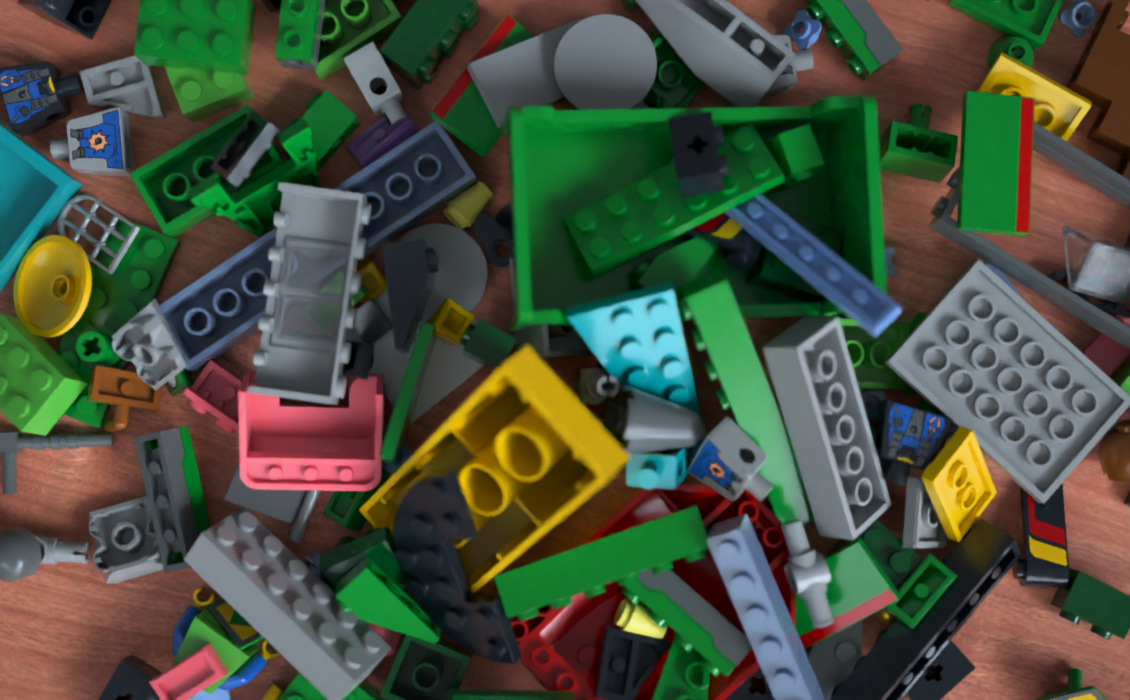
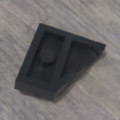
[593,627,671,700]

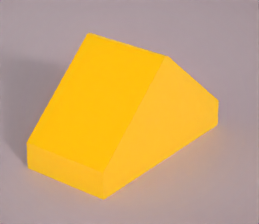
[359,345,630,594]

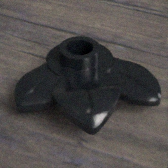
[475,203,513,268]

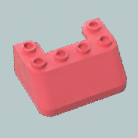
[239,371,384,491]

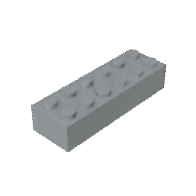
[762,316,892,540]
[184,507,392,700]

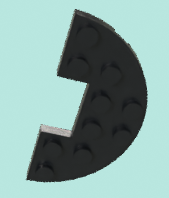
[393,468,522,664]

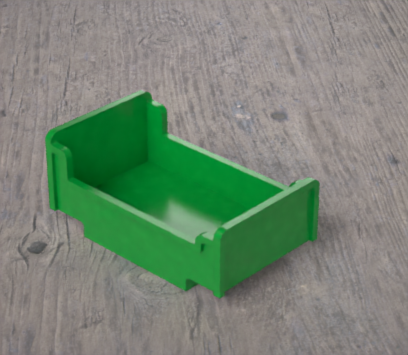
[501,94,887,330]

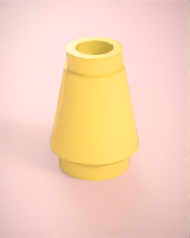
[443,181,493,231]
[614,598,668,639]

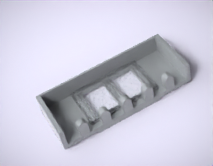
[248,182,371,405]

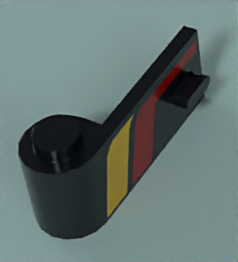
[684,213,764,270]
[1012,484,1069,588]

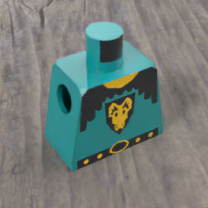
[626,447,692,489]

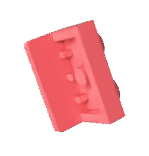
[183,360,242,434]

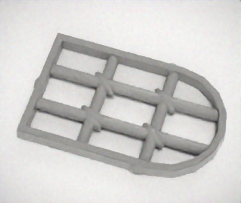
[58,195,141,275]

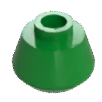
[987,35,1034,69]

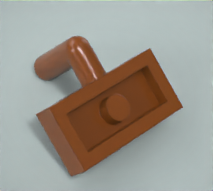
[87,365,162,433]

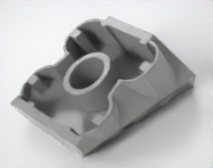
[111,299,188,391]
[88,496,164,584]

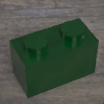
[460,319,517,372]
[1051,568,1130,640]

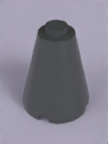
[602,384,705,454]

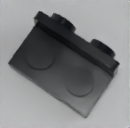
[210,111,279,187]

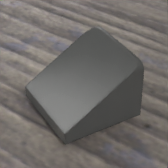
[353,298,393,345]

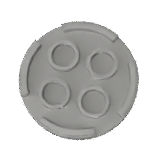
[554,14,657,110]
[386,223,488,323]

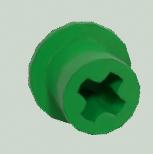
[76,326,120,368]

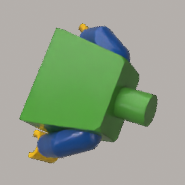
[172,587,280,699]

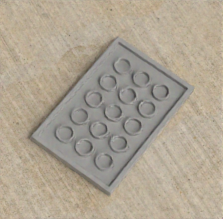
[884,259,1130,504]

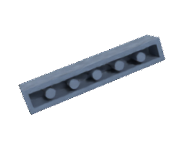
[706,513,826,700]

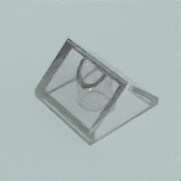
[1062,226,1130,304]

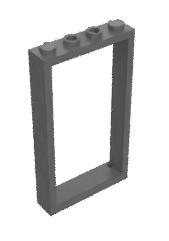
[929,122,1130,350]

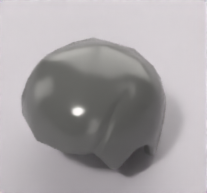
[0,527,42,582]

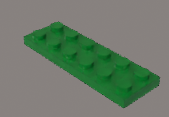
[563,123,785,278]
[57,219,181,428]

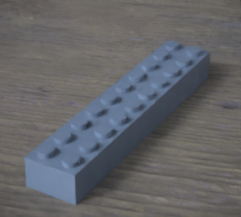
[159,121,478,371]

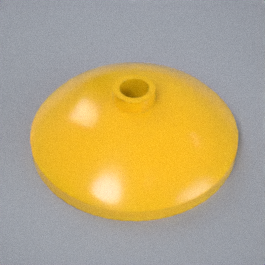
[13,235,92,337]

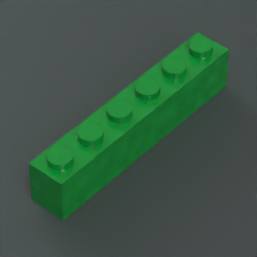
[494,505,709,622]

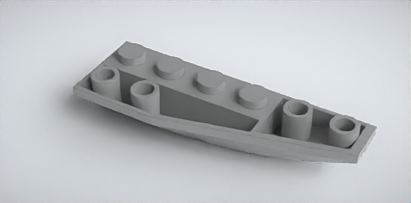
[635,0,796,107]

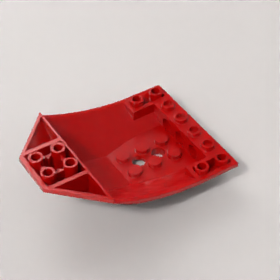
[509,484,795,700]

